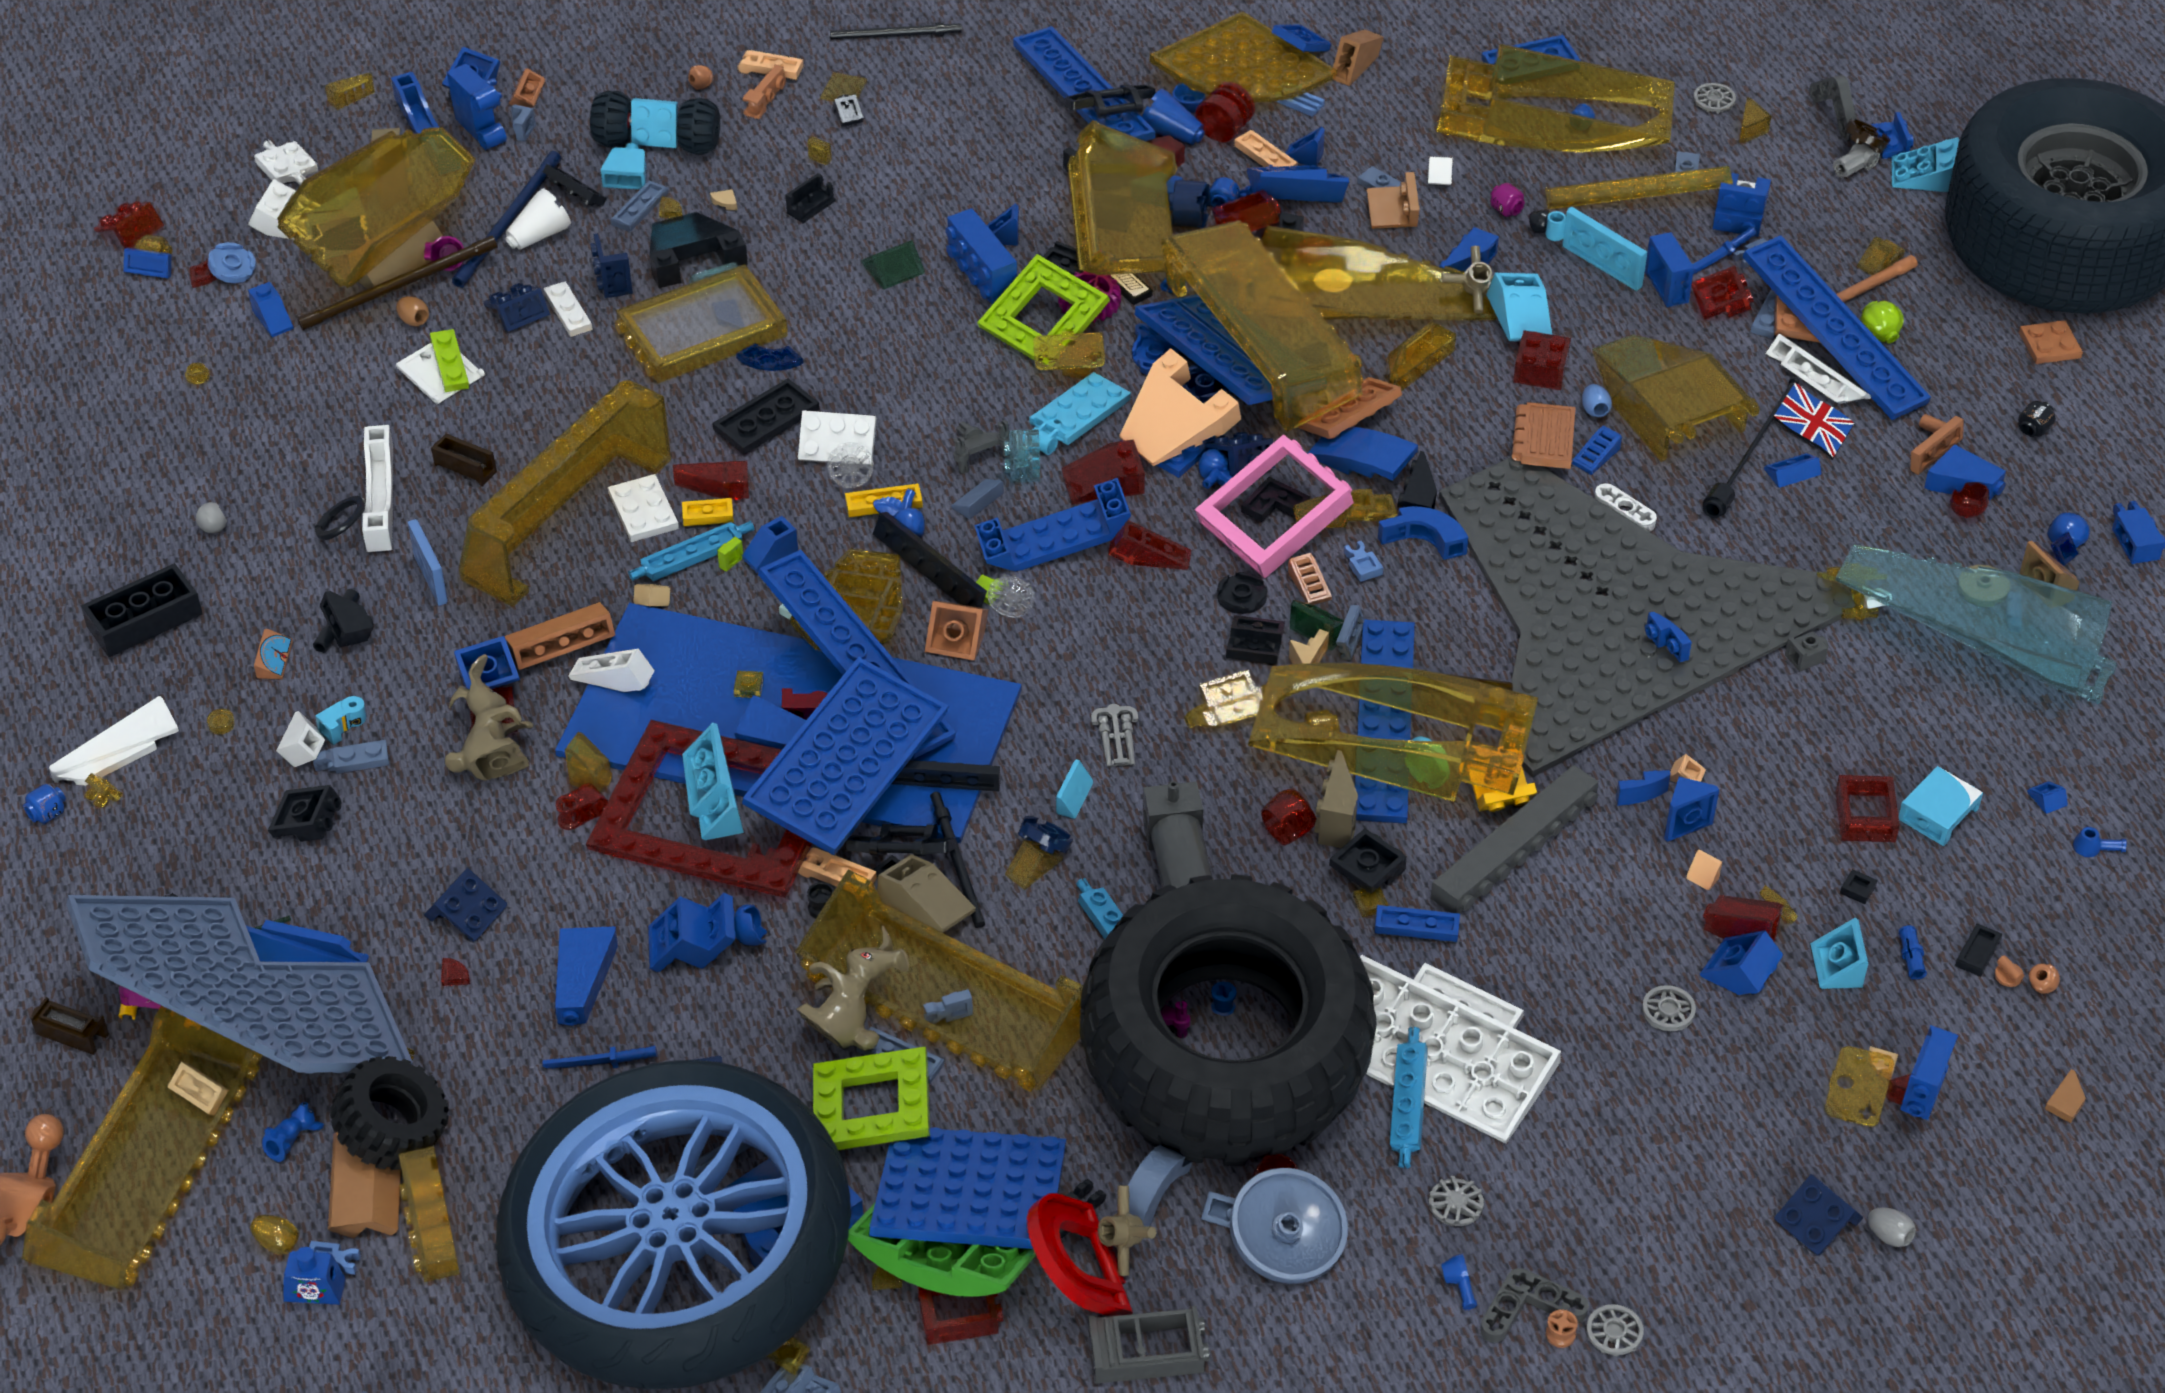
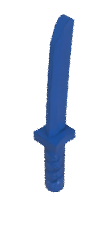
[1692,227,1757,274]
[542,1046,657,1069]

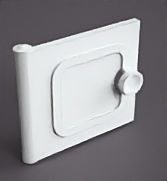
[396,343,485,404]

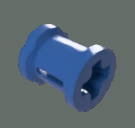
[1211,981,1237,1016]

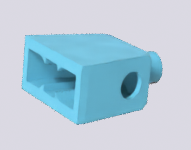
[601,143,646,189]

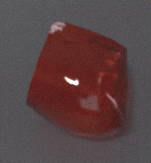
[1261,788,1317,845]

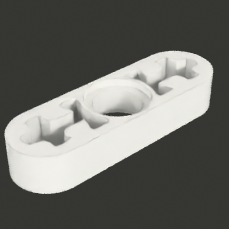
[1594,484,1657,532]

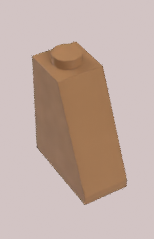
[1330,29,1384,86]

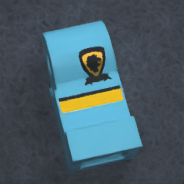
[315,696,366,745]

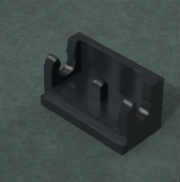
[785,173,835,223]

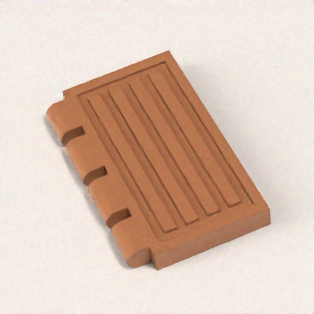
[1512,402,1576,469]

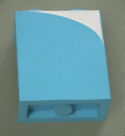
[1898,766,1983,846]

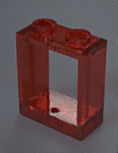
[1211,190,1281,240]
[1835,775,1900,842]
[917,1286,1003,1345]

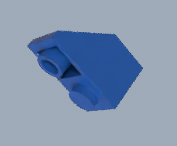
[742,516,798,573]

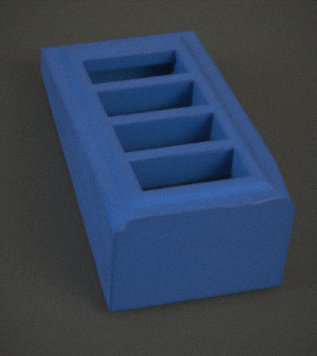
[1572,426,1622,475]

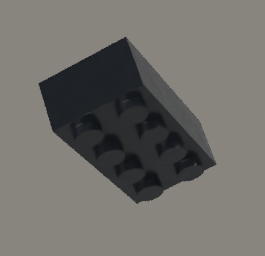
[81,563,203,657]

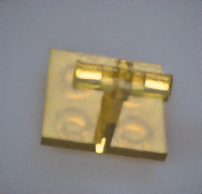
[1817,566,1886,621]

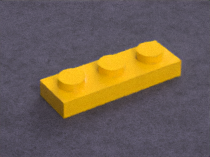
[845,483,923,517]

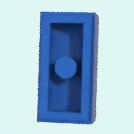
[1764,453,1821,488]

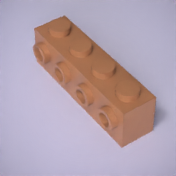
[504,602,616,670]

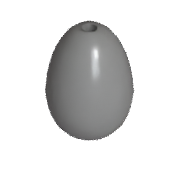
[1867,1208,1916,1247]

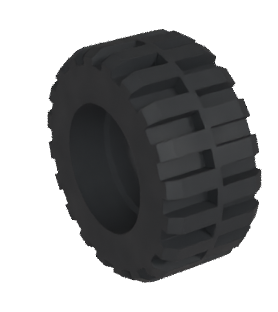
[330,1056,449,1170]

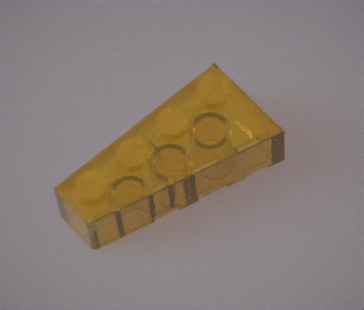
[399,1146,460,1282]

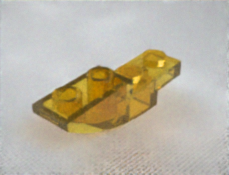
[1293,489,1397,528]

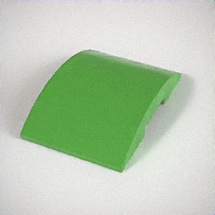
[848,1203,1036,1297]

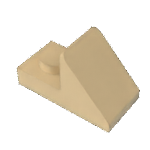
[1289,629,1329,683]

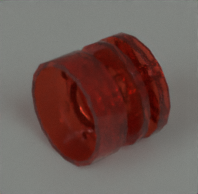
[1195,82,1255,142]

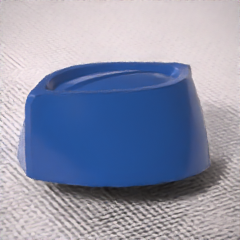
[1172,82,1206,113]

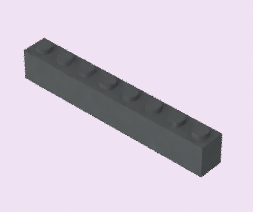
[1431,765,1599,914]

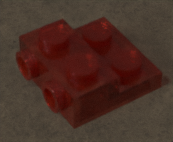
[1691,266,1754,320]

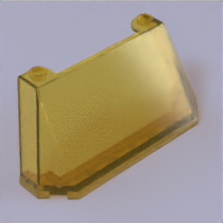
[1068,120,1188,275]

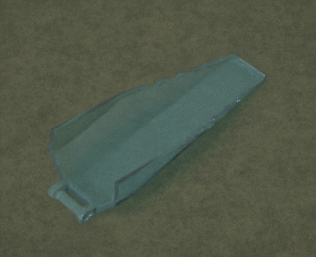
[1836,544,2117,704]

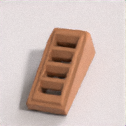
[1288,553,1332,606]

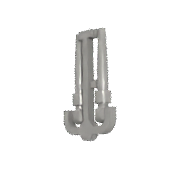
[1091,704,1138,768]

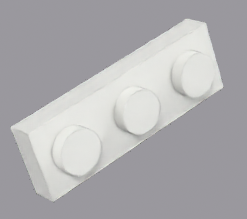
[543,282,592,337]

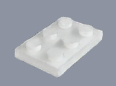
[798,411,877,466]
[608,474,679,542]

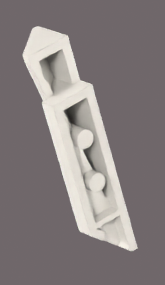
[1765,334,1871,404]
[49,696,179,786]

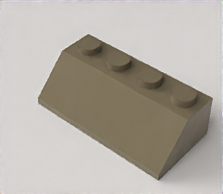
[346,211,443,298]

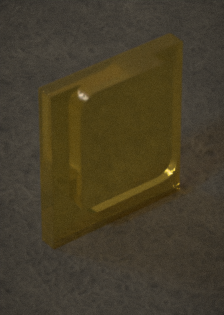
[820,72,867,102]

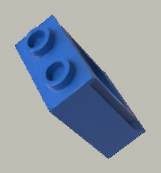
[1900,1025,1958,1120]

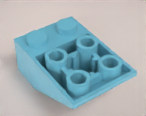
[1892,137,1959,192]
[1486,273,1553,342]

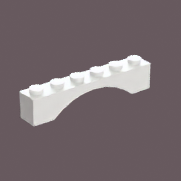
[363,425,393,552]

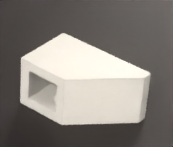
[276,711,325,767]

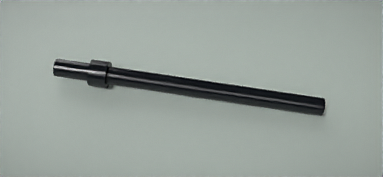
[830,22,962,40]
[930,792,985,928]

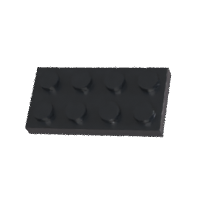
[713,378,820,455]

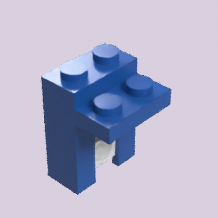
[1713,172,1771,237]

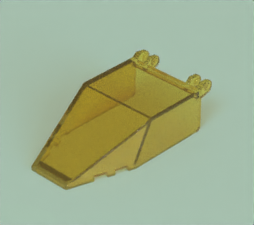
[1592,334,1759,462]

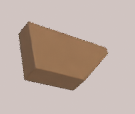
[2045,1069,2086,1123]

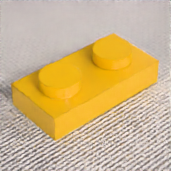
[682,498,734,526]

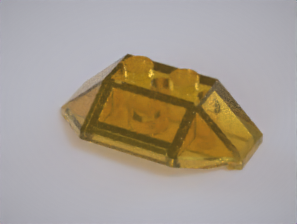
[1386,321,1456,391]

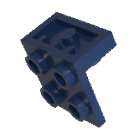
[590,233,633,298]
[483,283,550,332]
[1205,432,1275,476]
[424,867,507,942]
[1774,1174,1864,1256]

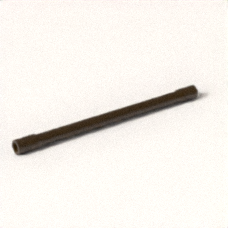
[297,235,498,330]

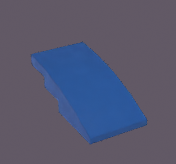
[1307,426,1418,481]

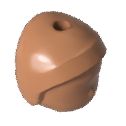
[688,65,713,90]
[2029,963,2060,994]

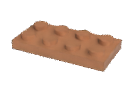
[1297,377,1402,439]

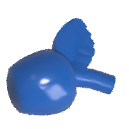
[1198,449,1234,489]
[873,489,925,538]

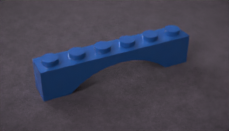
[391,72,461,176]

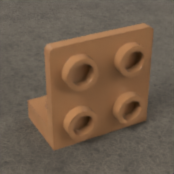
[1367,172,1420,229]

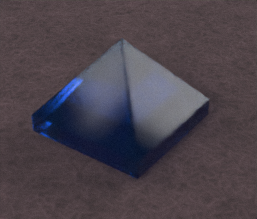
[2051,532,2078,566]

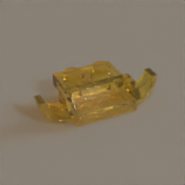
[1184,669,1285,728]

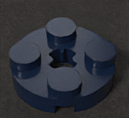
[1018,816,1073,854]

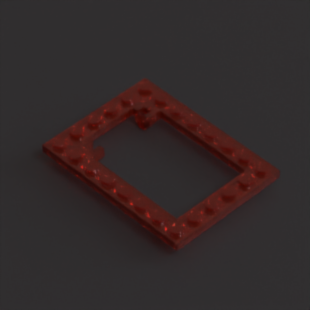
[586,720,812,898]

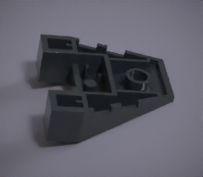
[649,212,748,288]

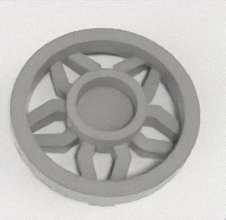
[1642,985,1696,1031]

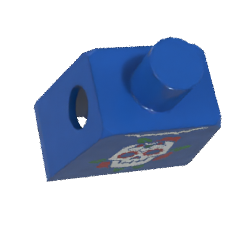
[283,1247,346,1305]

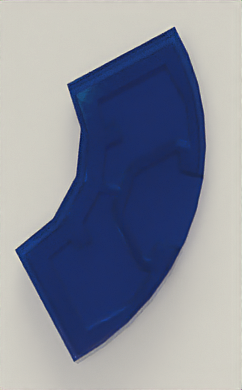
[736,343,803,371]

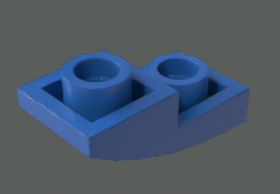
[1645,612,1692,663]
[1616,770,1671,806]

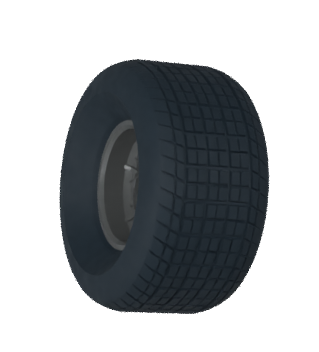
[1945,78,2165,313]

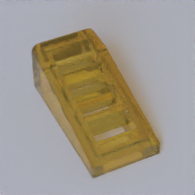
[325,73,375,109]

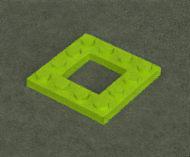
[977,254,1110,370]
[813,1047,930,1150]

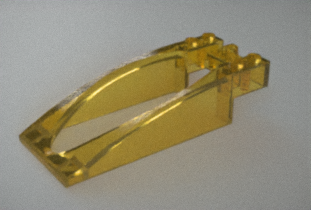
[1436,44,1675,152]
[1248,663,1538,802]

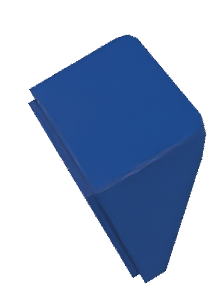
[2027,781,2068,814]

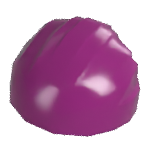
[424,236,464,271]

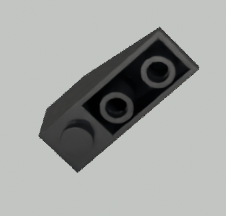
[1397,451,1437,509]

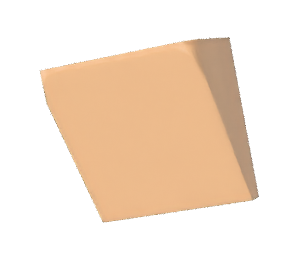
[1670,754,1706,783]
[1687,850,1722,890]

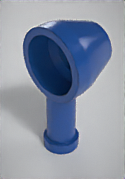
[2073,827,2127,857]
[1441,1254,1478,1310]

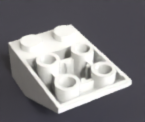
[248,179,320,242]

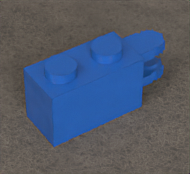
[2112,501,2165,564]

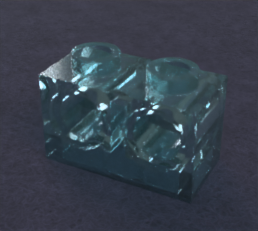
[1004,429,1040,483]

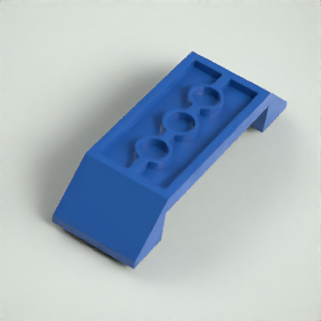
[974,478,1131,571]

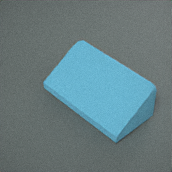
[1056,759,1093,818]

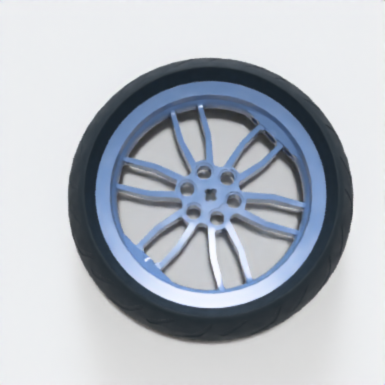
[496,1060,851,1389]

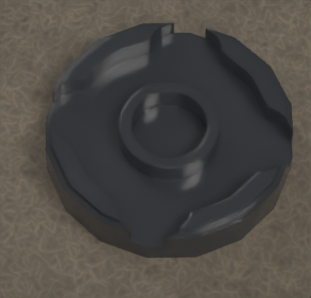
[1217,572,1268,614]

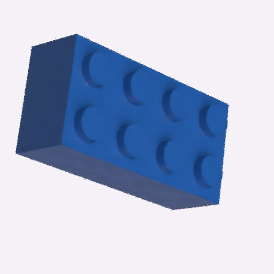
[946,208,1017,305]

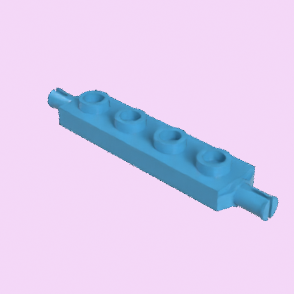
[628,521,755,581]
[1076,878,1123,939]
[1390,1027,1428,1168]

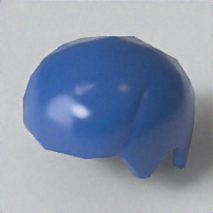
[2047,512,2090,548]
[734,904,767,946]

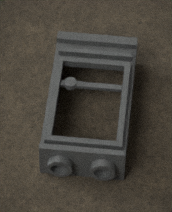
[1088,1306,1210,1384]

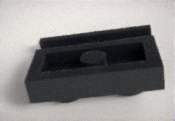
[1042,241,1097,275]

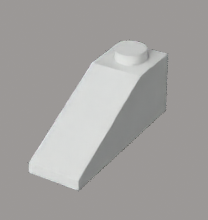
[569,648,655,692]

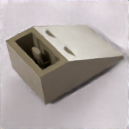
[1314,750,1358,848]
[876,854,976,933]

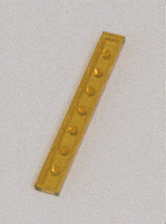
[1545,166,1733,209]

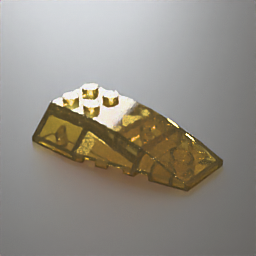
[790,548,903,650]

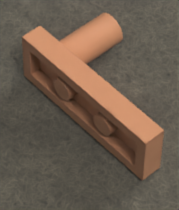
[1910,414,1964,475]

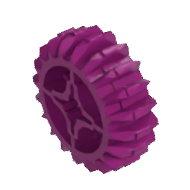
[1058,269,1121,323]

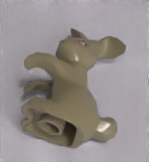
[445,654,534,781]
[795,926,909,1051]

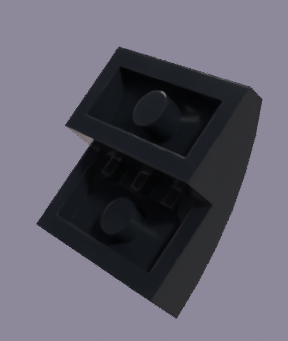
[1226,615,1285,665]

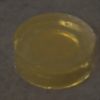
[207,709,235,734]

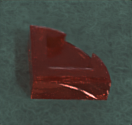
[441,958,470,986]

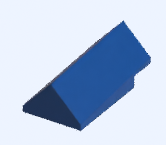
[1247,165,1349,203]

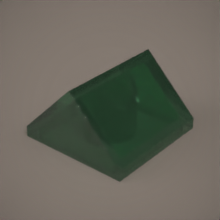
[861,240,925,289]
[1290,600,1344,651]

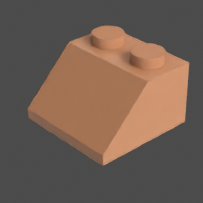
[924,601,989,661]

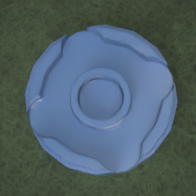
[207,242,256,283]

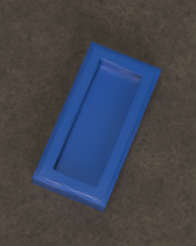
[124,248,172,278]

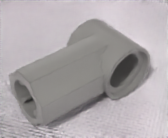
[1833,142,1880,178]

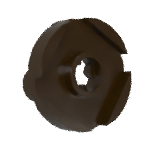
[1845,119,1891,153]

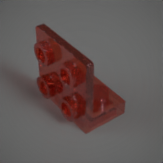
[94,201,164,249]

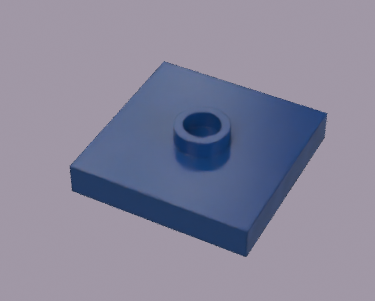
[1272,24,1332,52]

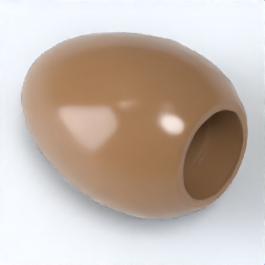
[396,296,429,326]

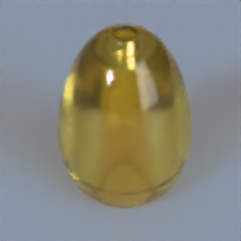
[250,1214,300,1255]

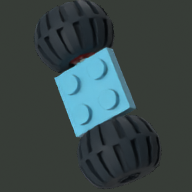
[590,90,720,155]

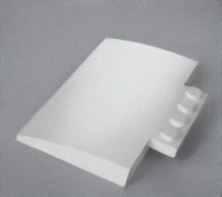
[1360,955,1561,1144]

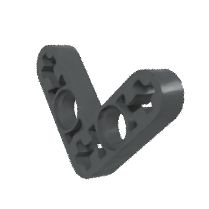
[1809,75,1857,141]
[1480,1268,1589,1343]

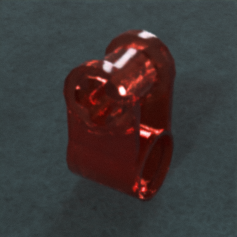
[556,783,609,830]

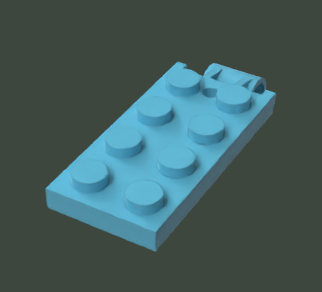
[1546,206,1647,291]
[1027,372,1131,455]

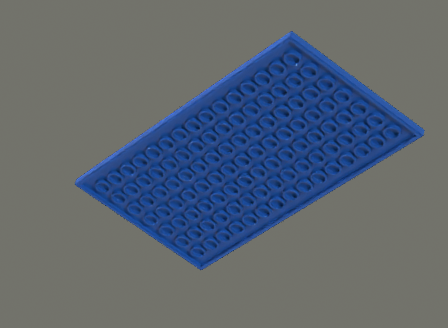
[555,603,1022,844]

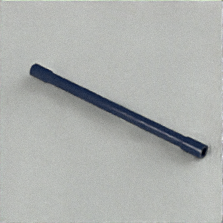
[452,151,561,288]

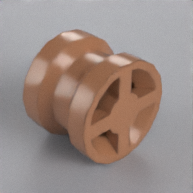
[1546,1309,1578,1348]

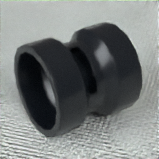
[807,882,836,920]

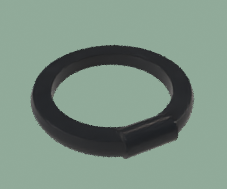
[315,496,366,540]

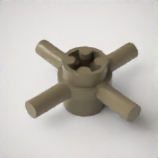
[1441,246,1493,314]
[1098,1185,1157,1276]

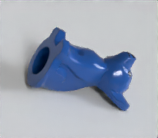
[262,1102,324,1162]

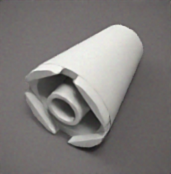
[505,188,571,250]

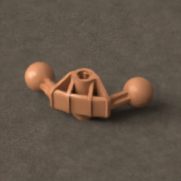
[0,1114,64,1245]

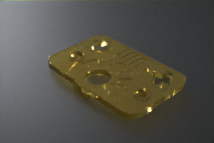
[1033,331,1105,370]
[1825,1046,1894,1126]

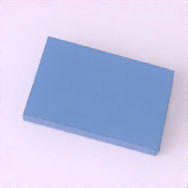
[408,519,448,606]

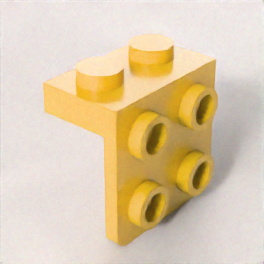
[1467,750,1537,812]

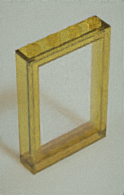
[615,264,788,383]

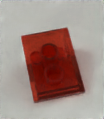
[1061,439,1145,505]

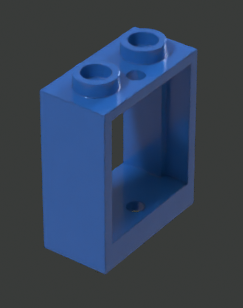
[1645,232,1694,307]

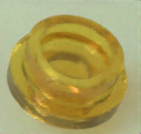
[185,363,210,384]

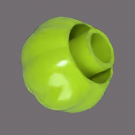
[1860,301,1904,344]

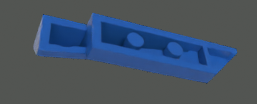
[246,920,369,962]

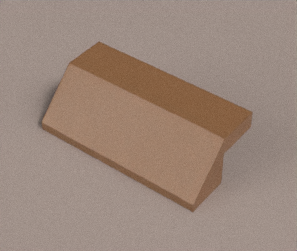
[328,1132,401,1238]

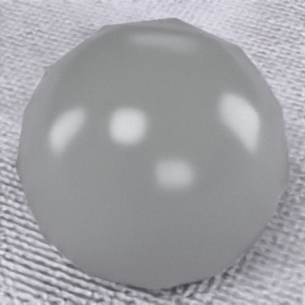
[196,502,227,534]

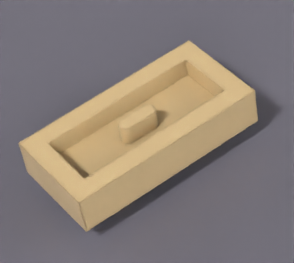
[168,1062,229,1115]

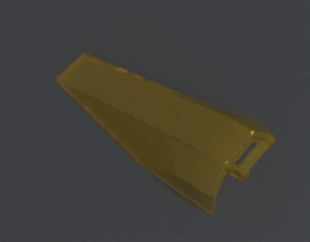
[1235,226,1497,322]

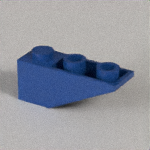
[1438,227,1499,284]

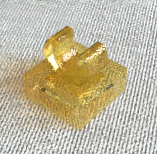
[85,773,123,808]

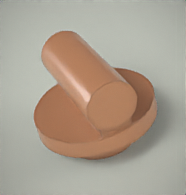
[1995,955,2024,987]

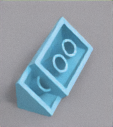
[682,722,744,840]

